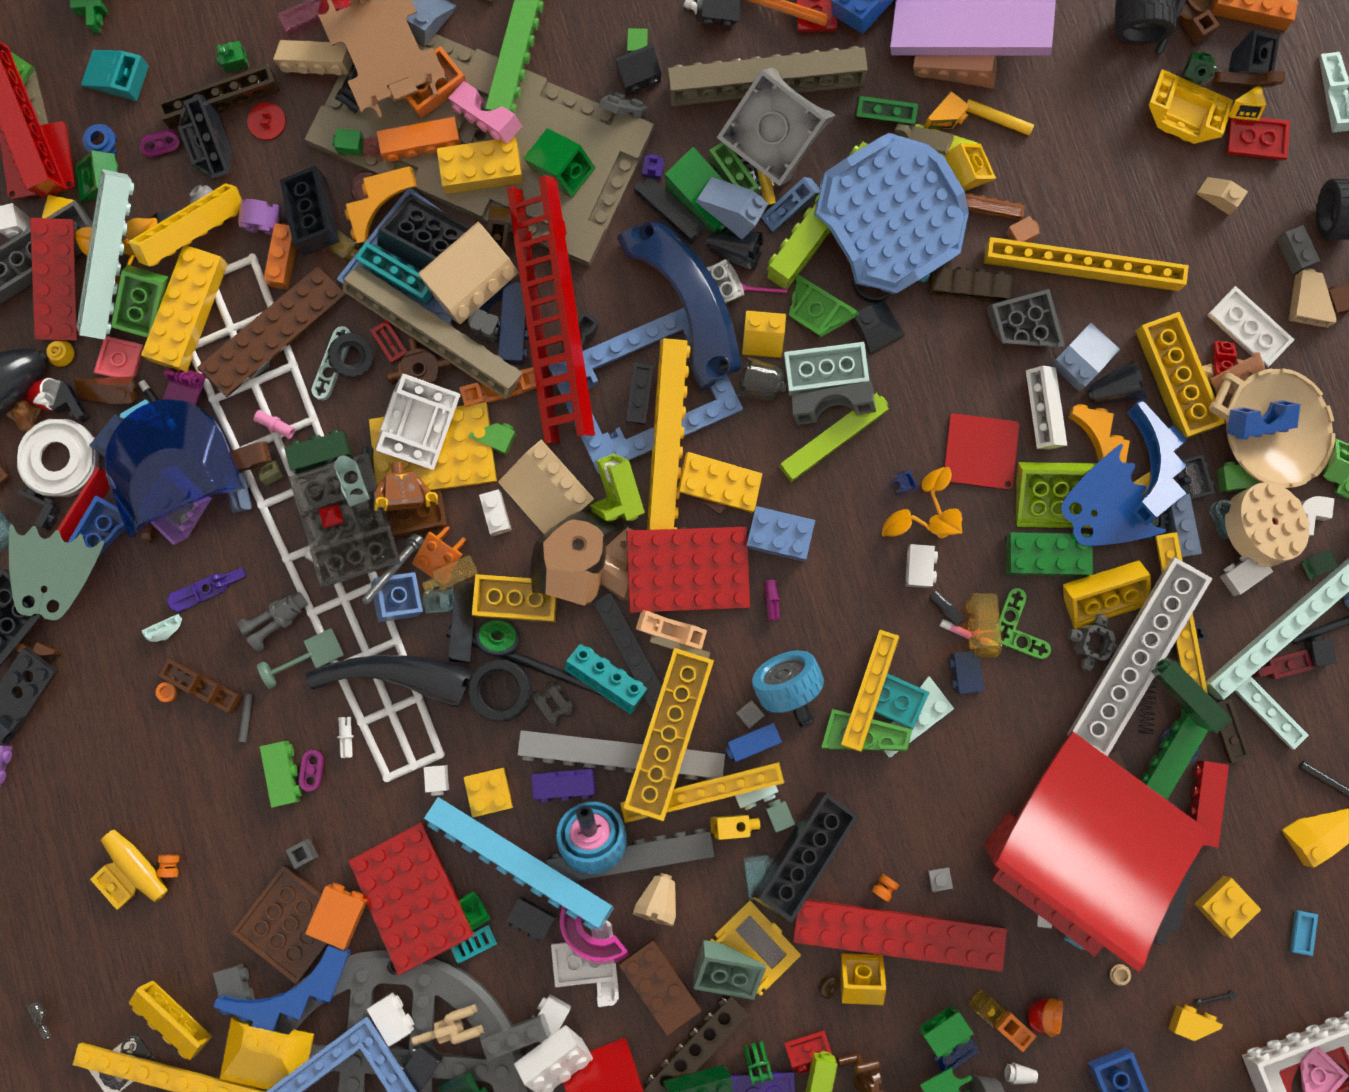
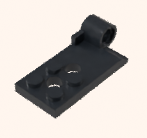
[0,647,58,746]

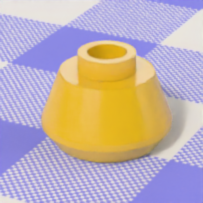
[47,340,74,367]

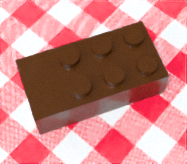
[619,937,702,1036]

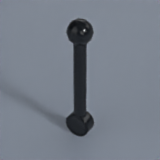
[1194,990,1237,1007]

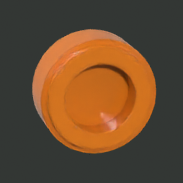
[155,682,178,702]

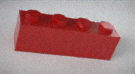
[1188,760,1229,848]

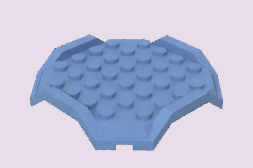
[814,133,969,294]

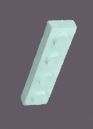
[1234,677,1309,750]

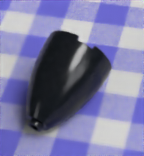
[0,348,48,418]

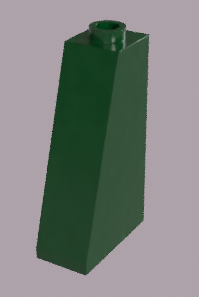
[1151,658,1232,734]

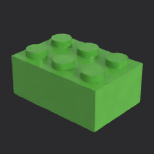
[111,265,168,338]

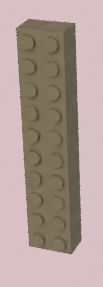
[668,46,868,106]

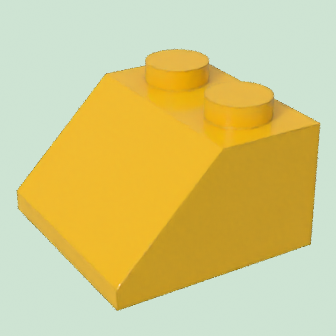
[942,143,996,190]
[742,311,786,359]
[840,953,886,1005]

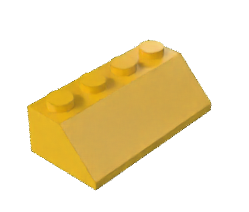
[1063,560,1151,629]
[129,981,213,1060]

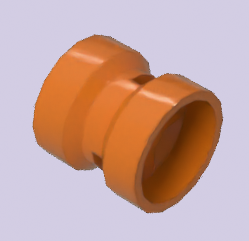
[157,855,180,877]
[871,873,900,902]

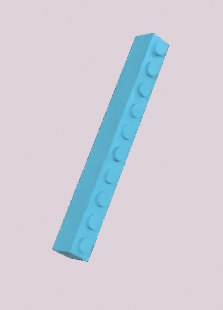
[424,797,614,931]

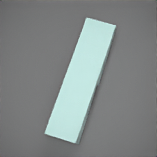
[1319,52,1349,133]

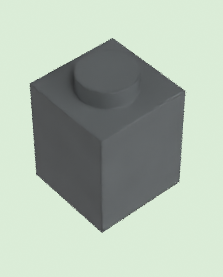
[286,839,319,869]

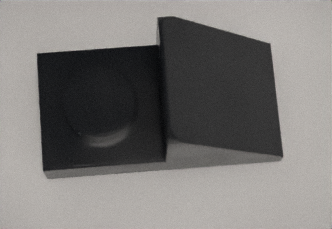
[52,381,90,423]

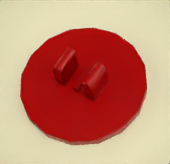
[247,102,286,141]

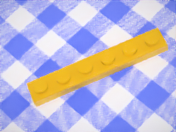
[841,630,899,752]

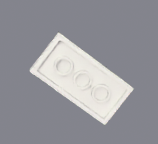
[1207,286,1295,369]

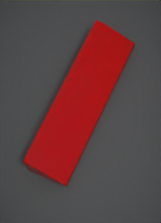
[57,467,116,543]

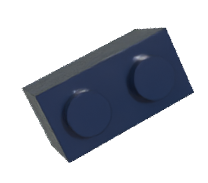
[948,650,984,694]

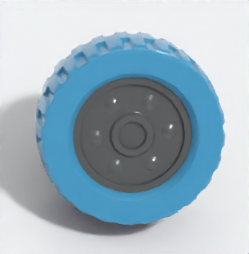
[752,650,824,728]

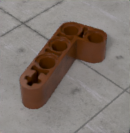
[185,441,271,484]

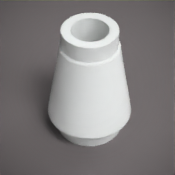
[1004,1063,1038,1085]

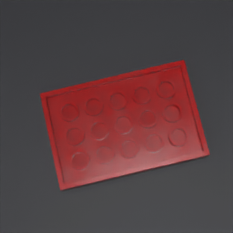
[626,527,750,612]
[349,822,474,975]

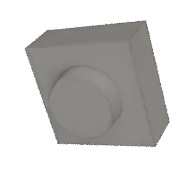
[928,867,953,892]

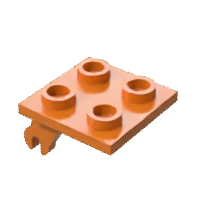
[412,526,467,586]

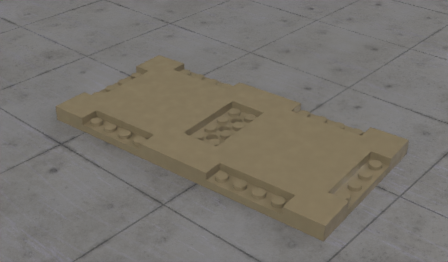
[305,34,654,267]

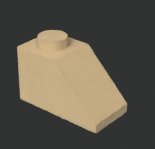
[1196,177,1248,215]

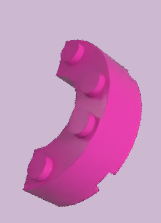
[560,907,629,965]

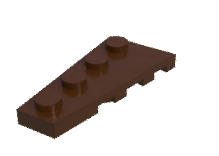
[365,489,447,543]

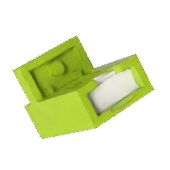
[589,453,645,521]

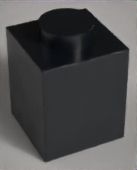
[1304,636,1337,666]

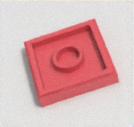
[94,336,144,377]

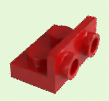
[785,1031,832,1074]

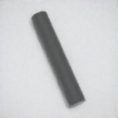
[238,694,253,742]

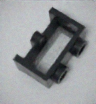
[1177,455,1215,500]

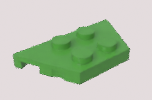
[789,275,859,337]

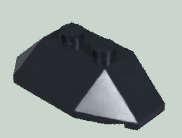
[178,95,233,179]

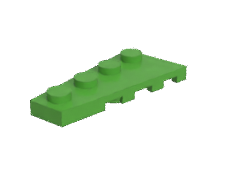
[822,709,912,751]

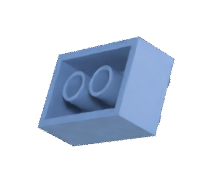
[747,506,815,562]

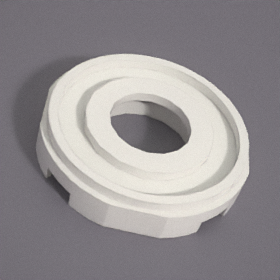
[17,419,100,498]

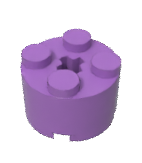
[238,199,282,236]

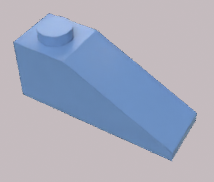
[761,177,820,232]

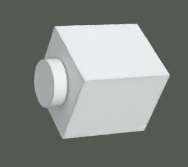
[424,765,449,796]

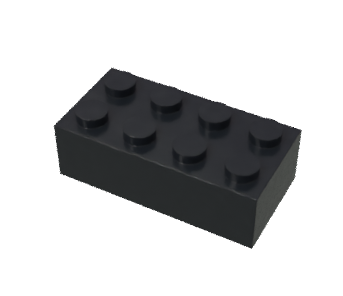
[280,166,340,256]

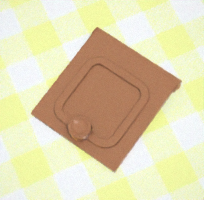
[1210,352,1266,408]

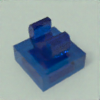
[891,470,918,493]

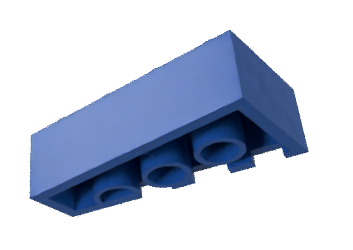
[68,496,137,557]

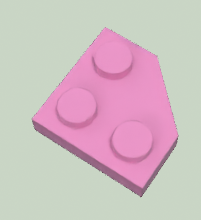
[1300,1046,1349,1092]

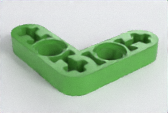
[993,588,1051,659]

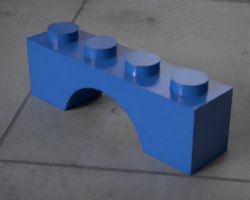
[1227,400,1301,440]

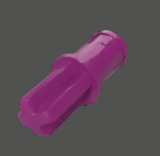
[764,580,780,621]

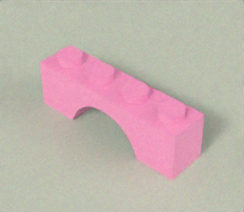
[448,81,523,144]

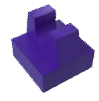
[642,154,664,179]

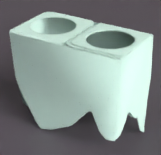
[334,456,370,506]

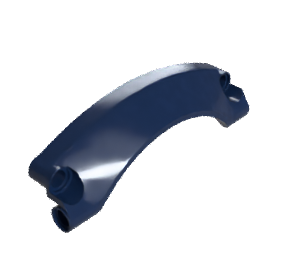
[617,222,741,391]

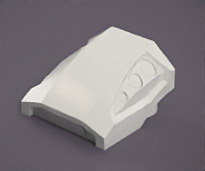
[707,259,744,304]

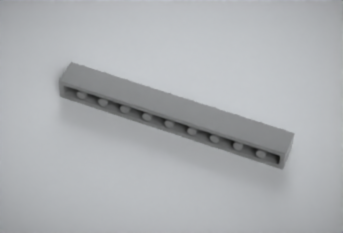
[518,731,725,781]

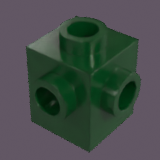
[1183,51,1217,83]

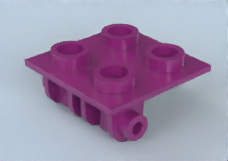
[161,368,206,412]

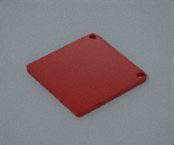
[0,121,75,200]
[944,413,1019,490]
[563,1038,644,1092]

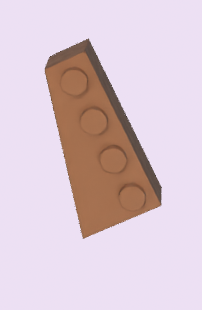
[913,55,997,89]

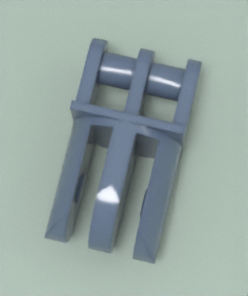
[223,473,252,513]

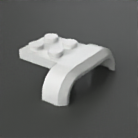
[551,920,619,1007]

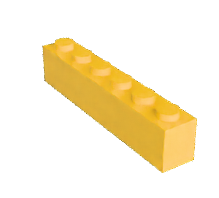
[128,183,242,266]

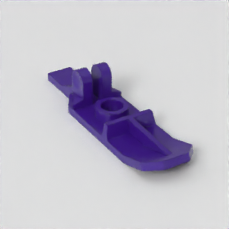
[167,567,246,612]

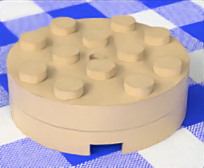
[1225,482,1310,567]

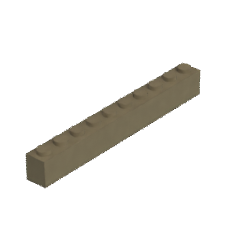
[343,265,522,399]

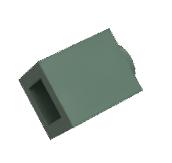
[765,799,795,833]

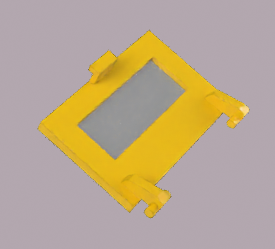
[710,900,801,996]

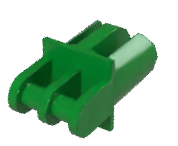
[743,1041,773,1086]

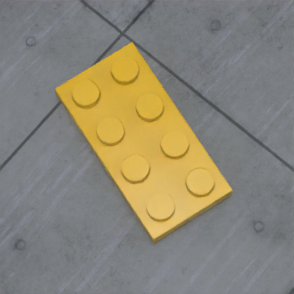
[677,452,762,513]

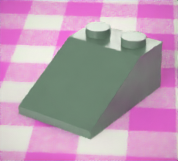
[692,940,766,1000]

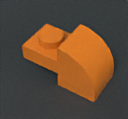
[994,1010,1037,1052]

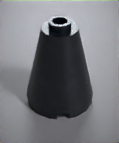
[707,231,764,271]
[1087,360,1147,404]

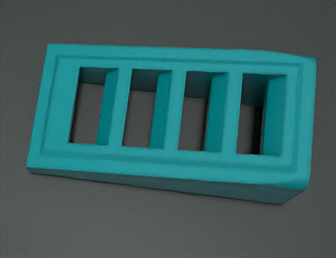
[451,925,498,964]

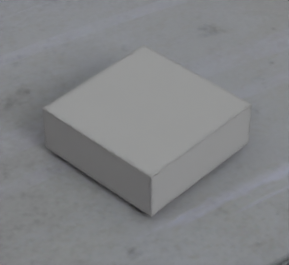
[736,700,765,728]

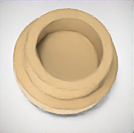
[1109,964,1131,986]

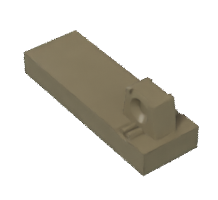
[894,123,954,155]
[650,635,710,659]

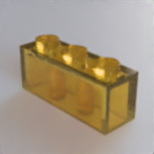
[966,593,1002,658]

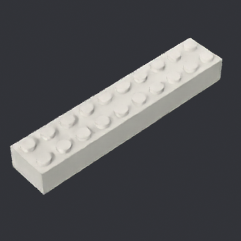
[1067,558,1213,756]

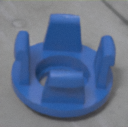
[83,124,118,154]

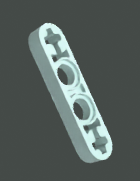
[311,326,352,401]

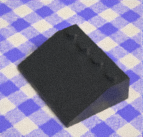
[377,194,471,270]
[0,568,50,667]

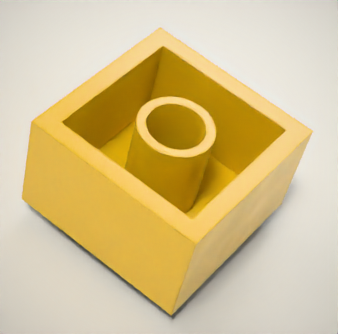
[1194,876,1261,938]

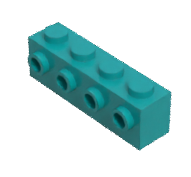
[355,242,433,305]
[564,644,648,715]

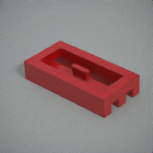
[370,320,407,364]

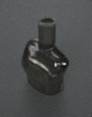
[25,1000,51,1042]

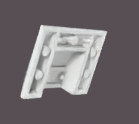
[376,373,460,470]

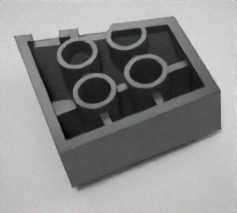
[986,289,1065,347]

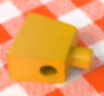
[710,815,760,840]

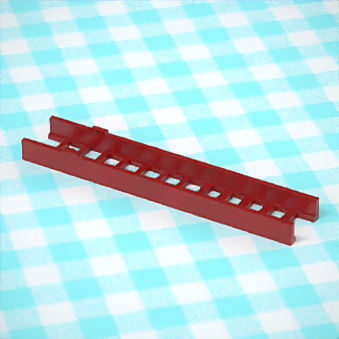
[507,175,595,444]

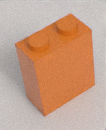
[305,883,367,950]

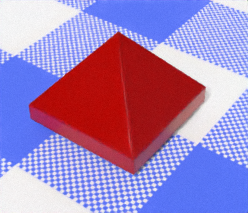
[318,504,344,529]

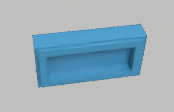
[1290,910,1318,956]

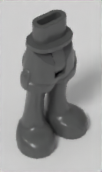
[237,592,308,653]

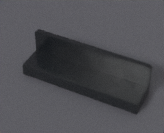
[634,177,706,244]

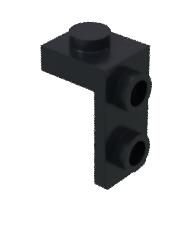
[17,488,61,530]

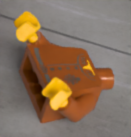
[374,462,438,511]

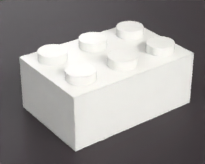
[514,1025,593,1092]

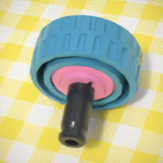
[556,802,627,875]

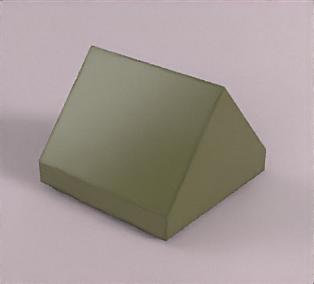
[258,461,284,486]

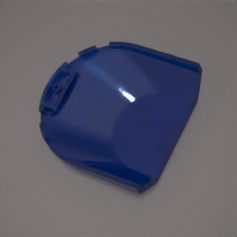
[105,399,245,538]

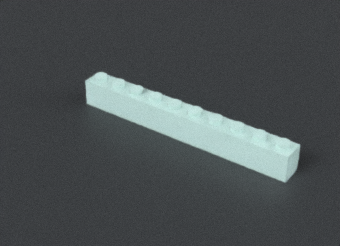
[1206,558,1349,700]

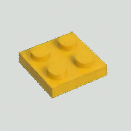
[464,768,513,817]

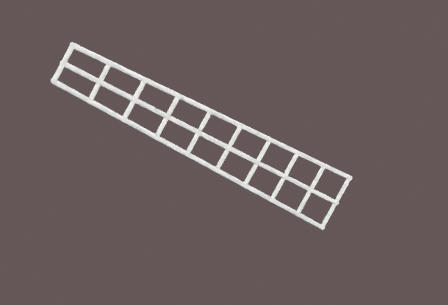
[191,254,445,782]

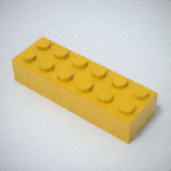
[141,246,228,372]
[1135,312,1225,439]

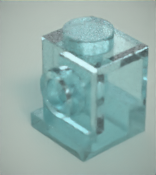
[422,587,454,613]

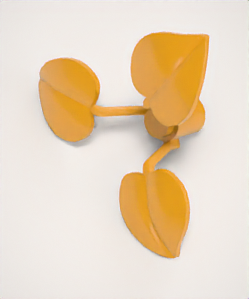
[74,218,158,293]
[882,467,962,538]

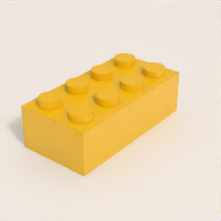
[437,137,524,194]
[472,574,558,623]

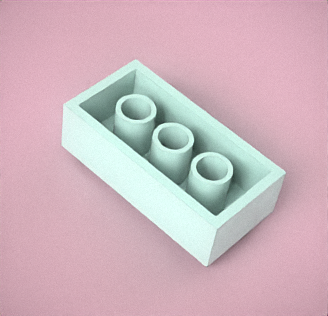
[784,342,869,396]

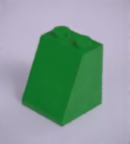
[523,128,596,198]

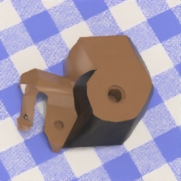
[530,511,633,606]

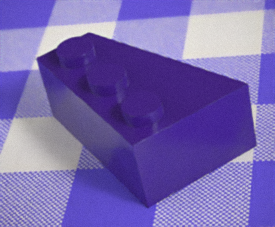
[531,768,596,803]

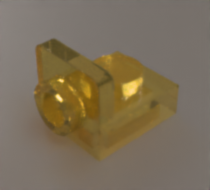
[968,990,1006,1028]

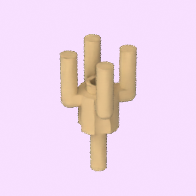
[412,1004,484,1046]

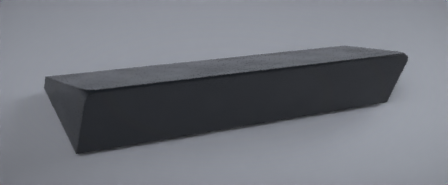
[449,580,475,663]

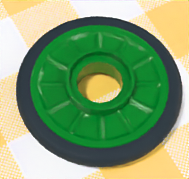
[475,618,520,656]

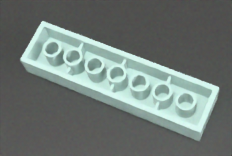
[76,169,134,339]

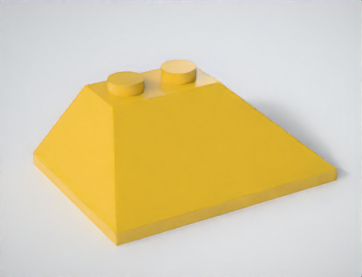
[1149,69,1233,144]
[220,1016,314,1090]

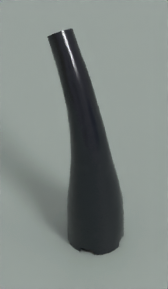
[306,655,473,709]

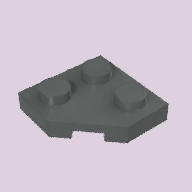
[599,91,647,118]

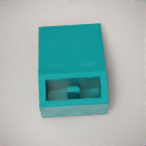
[81,50,149,101]

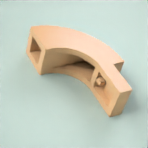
[636,610,707,649]

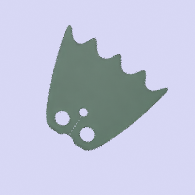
[9,524,104,620]

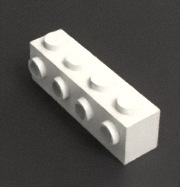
[1026,366,1067,450]

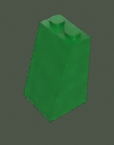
[665,147,727,233]

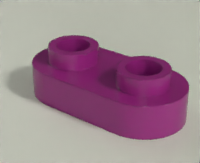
[140,129,180,157]
[299,750,324,791]

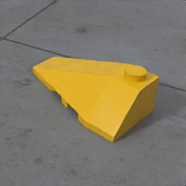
[1282,808,1349,868]

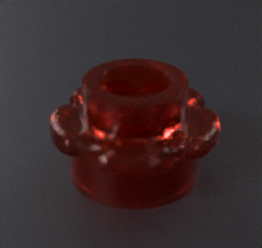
[362,136,380,156]

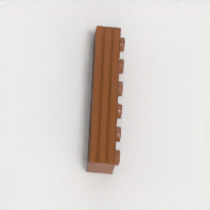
[965,193,1025,221]

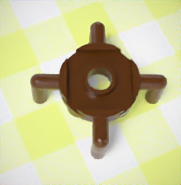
[386,337,455,385]
[836,1053,883,1092]

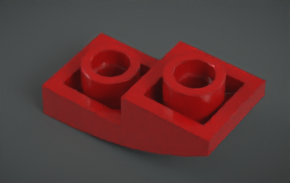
[1213,341,1237,377]

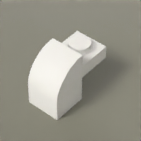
[1301,496,1334,537]

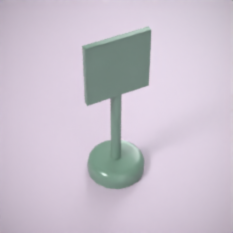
[257,628,344,690]

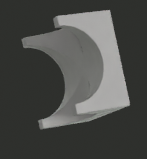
[717,68,836,186]

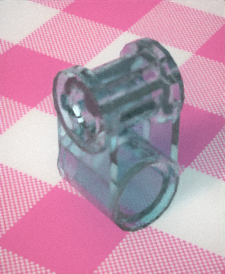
[1209,500,1231,540]

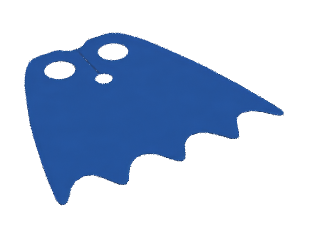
[1062,444,1166,546]

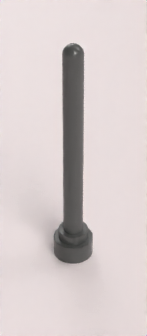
[362,534,424,604]

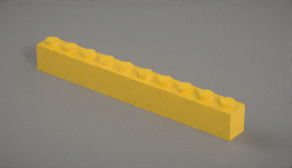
[983,237,1189,291]
[647,338,690,530]

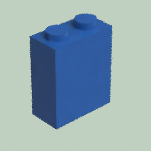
[725,723,782,762]

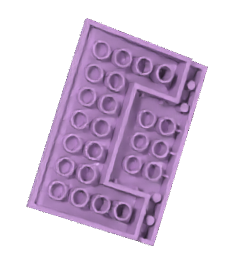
[891,0,1056,56]

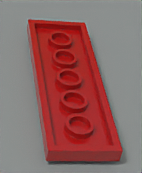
[30,218,78,340]

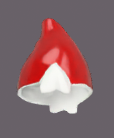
[23,378,61,411]

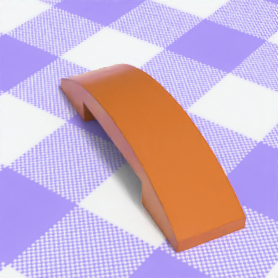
[459,367,536,407]

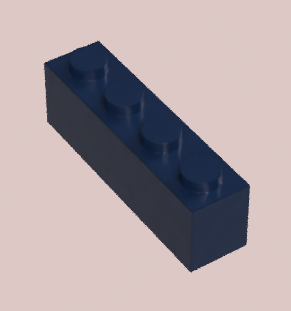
[498,282,529,365]

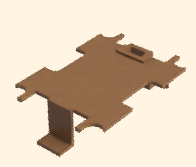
[318,0,446,118]

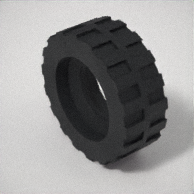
[327,333,373,378]

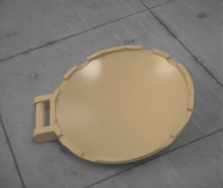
[1209,368,1335,488]

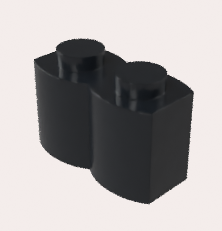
[562,312,599,351]

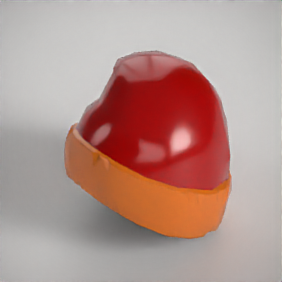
[1027,998,1063,1037]

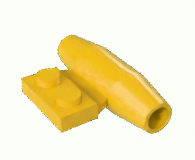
[90,830,168,910]

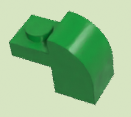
[70,0,108,34]

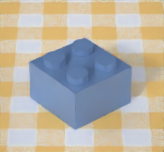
[371,572,423,623]

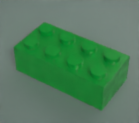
[1006,532,1093,577]

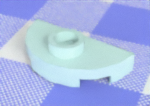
[142,614,182,642]

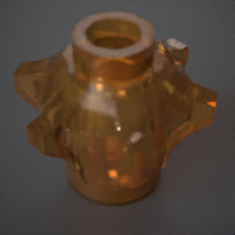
[7,400,41,431]

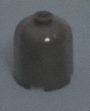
[737,357,787,402]

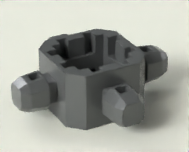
[1067,614,1119,671]

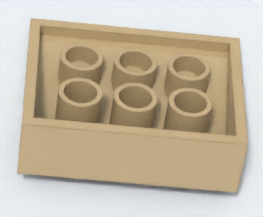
[418,222,519,324]
[498,439,595,534]

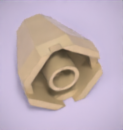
[633,873,676,927]

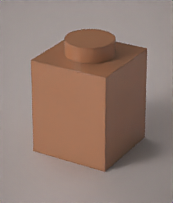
[1006,216,1040,242]

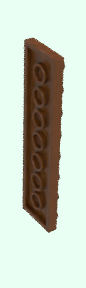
[197,266,346,398]

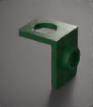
[1301,549,1338,580]

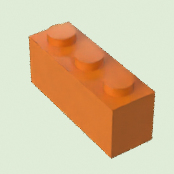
[263,223,297,290]

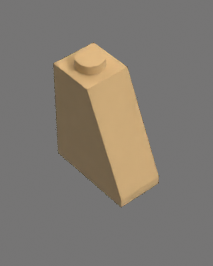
[1288,269,1336,328]

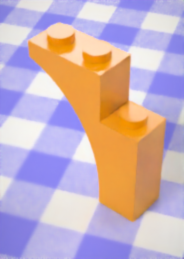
[345,166,418,243]
[1068,404,1130,463]

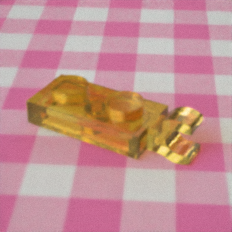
[422,555,479,591]

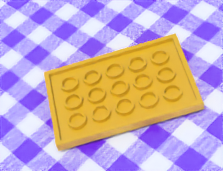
[369,402,497,491]

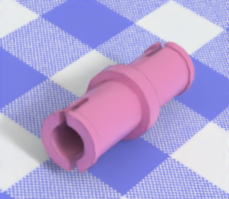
[254,410,295,439]

